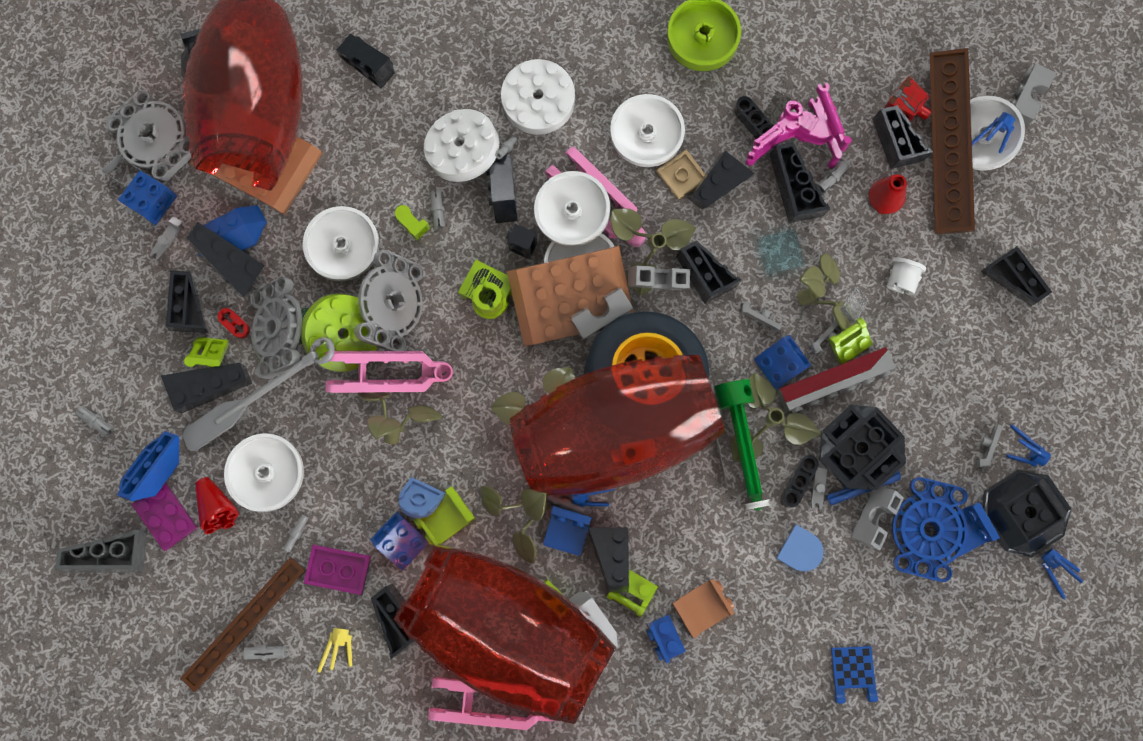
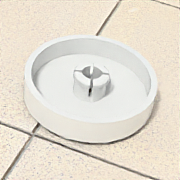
[501,59,575,135]
[424,109,500,182]

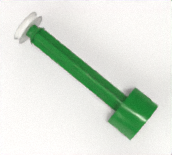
[714,379,770,511]

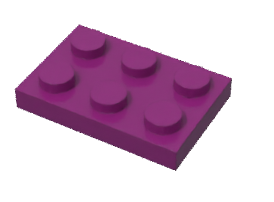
[131,482,198,551]
[303,544,371,595]

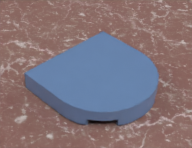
[399,477,445,518]
[776,524,823,571]

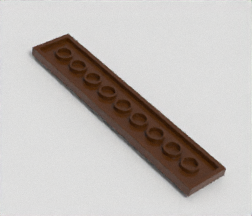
[930,48,975,234]

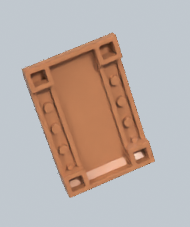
[188,101,323,216]
[507,246,633,346]

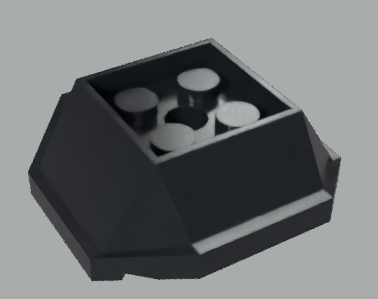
[819,404,906,490]
[983,470,1072,558]

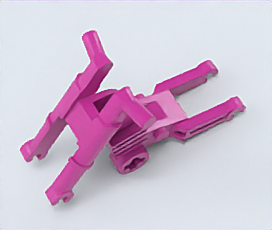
[745,83,852,169]

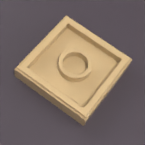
[656,149,705,200]

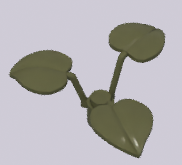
[610,208,696,295]
[797,253,852,331]
[491,367,575,459]
[731,373,820,463]
[357,392,442,444]
[481,485,548,564]

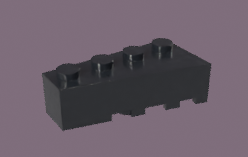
[769,142,831,223]
[185,222,265,297]
[161,363,253,414]

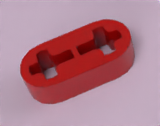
[217,308,250,339]

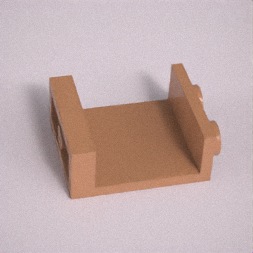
[672,579,735,638]

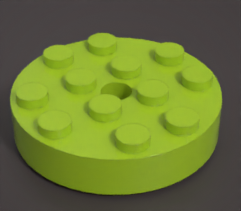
[667,0,741,71]
[301,294,380,372]

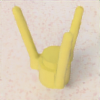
[317,628,352,673]

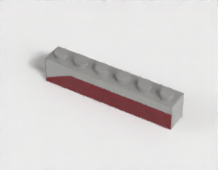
[777,347,896,414]

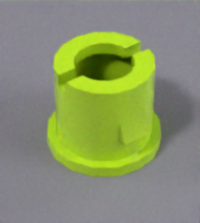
[472,282,507,319]

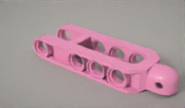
[545,146,646,247]
[325,351,453,393]
[428,677,560,730]

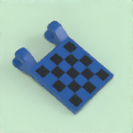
[831,646,878,704]

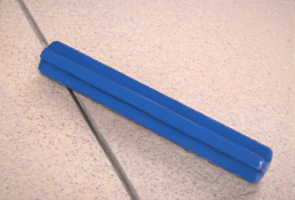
[827,471,901,505]

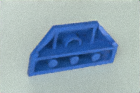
[198,205,267,257]
[117,431,179,501]

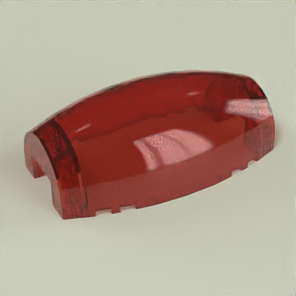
[183,0,303,191]
[510,355,725,495]
[394,545,616,724]

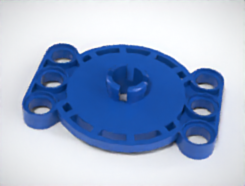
[892,477,968,582]

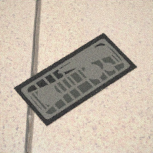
[764,91,791,125]

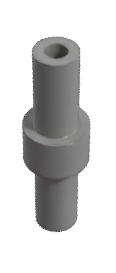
[495,136,517,159]
[547,494,586,515]
[283,514,309,553]

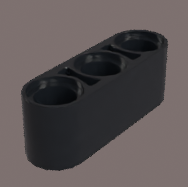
[734,96,774,139]
[780,455,819,508]

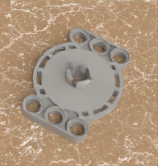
[106,90,195,182]
[354,250,424,351]
[250,276,302,379]

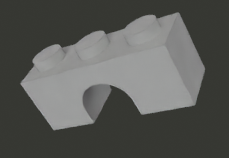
[1011,63,1056,126]
[628,266,690,290]
[570,287,633,339]
[852,486,904,551]

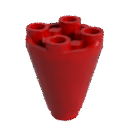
[868,174,907,214]
[195,477,239,535]

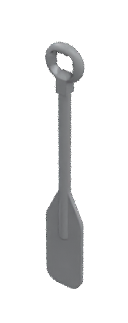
[183,337,335,451]

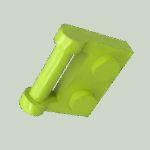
[829,317,873,364]
[184,337,229,367]
[606,570,658,618]

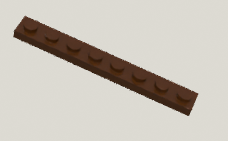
[180,557,306,692]

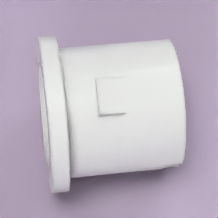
[887,257,926,295]

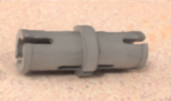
[816,159,850,193]
[429,190,445,230]
[75,405,114,437]
[243,645,286,661]

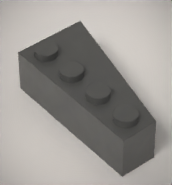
[55,530,147,573]

